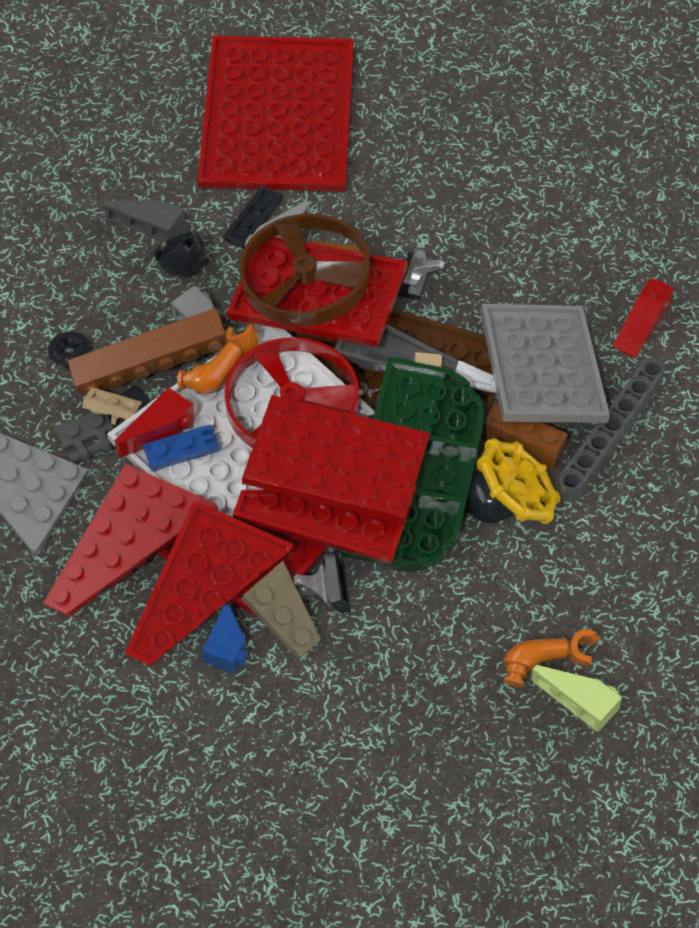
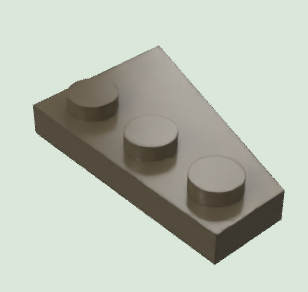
[241,561,321,659]

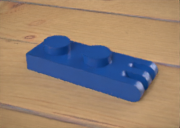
[142,425,221,472]

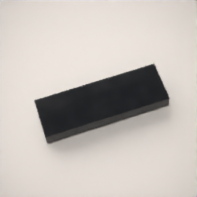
[223,186,283,249]

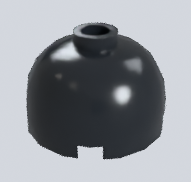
[153,231,205,278]
[466,472,513,524]

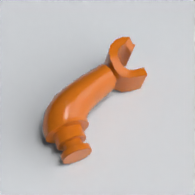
[177,323,259,394]
[503,629,600,688]

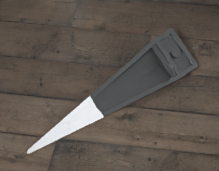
[335,324,497,393]

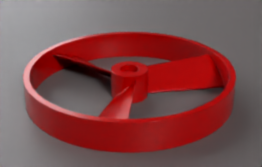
[225,337,359,448]

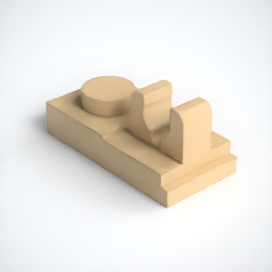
[82,387,142,425]

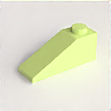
[531,665,622,732]

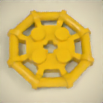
[477,438,561,524]

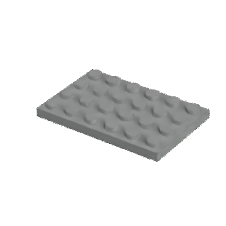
[480,304,610,423]

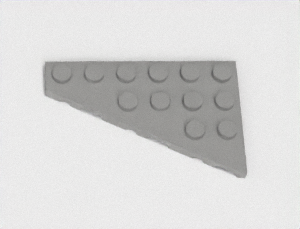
[0,433,89,555]

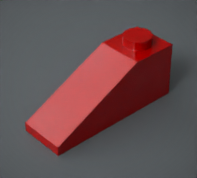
[613,277,674,358]
[114,387,195,458]

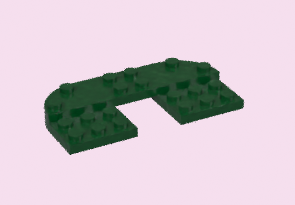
[341,357,484,572]

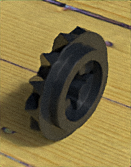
[48,332,90,369]

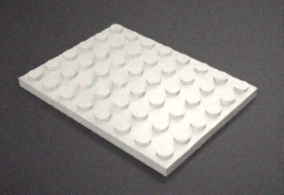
[107,325,375,517]

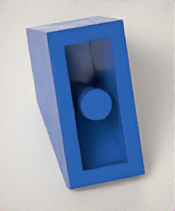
[202,604,248,674]

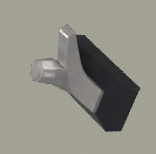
[398,250,445,300]
[294,552,351,613]

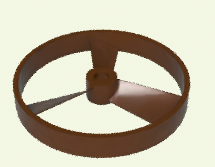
[239,213,371,326]

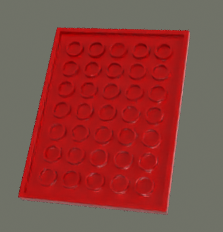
[197,35,354,192]

